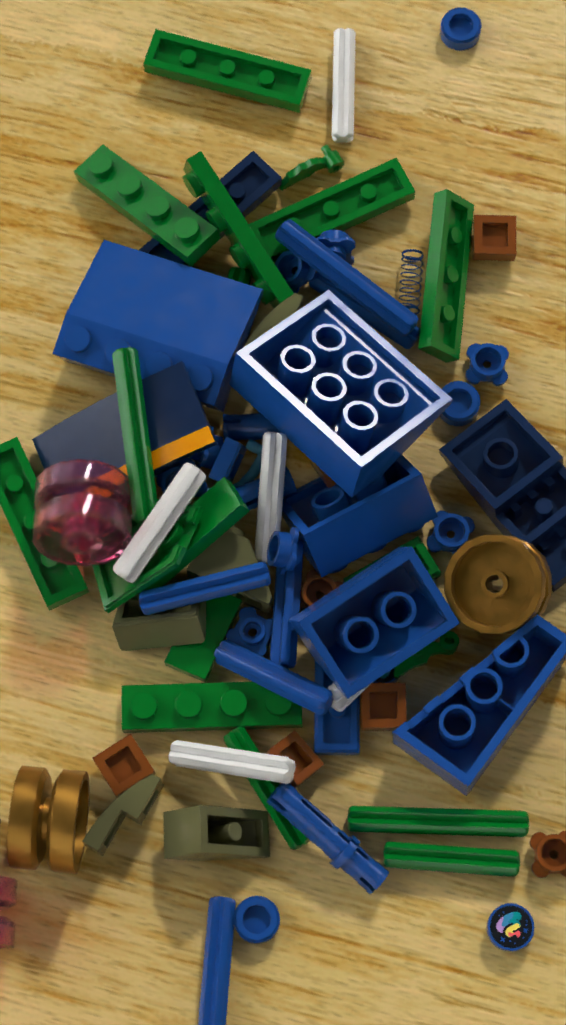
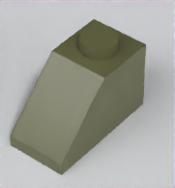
[187,526,273,614]
[163,805,270,861]

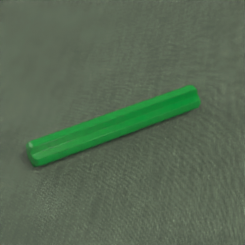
[112,347,158,523]
[347,806,529,837]

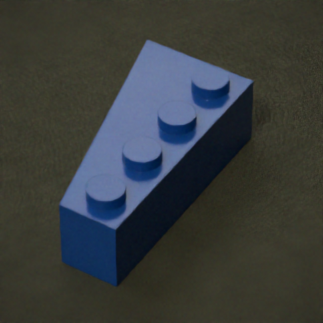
[393,614,566,796]

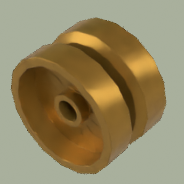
[444,535,552,634]
[7,766,90,874]

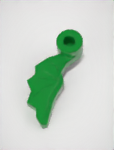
[279,145,345,191]
[394,631,459,679]

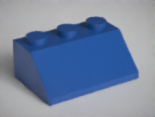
[282,455,438,578]
[289,547,460,699]

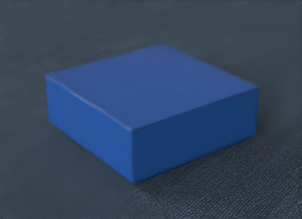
[208,437,247,483]

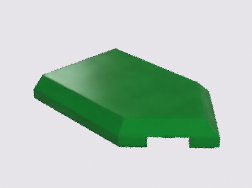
[87,499,204,613]

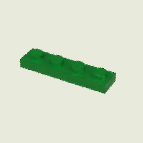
[143,29,312,113]
[74,144,220,266]
[182,151,294,309]
[249,157,416,262]
[418,189,474,363]
[0,437,89,611]
[122,682,302,733]

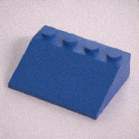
[53,240,264,412]
[229,290,453,497]

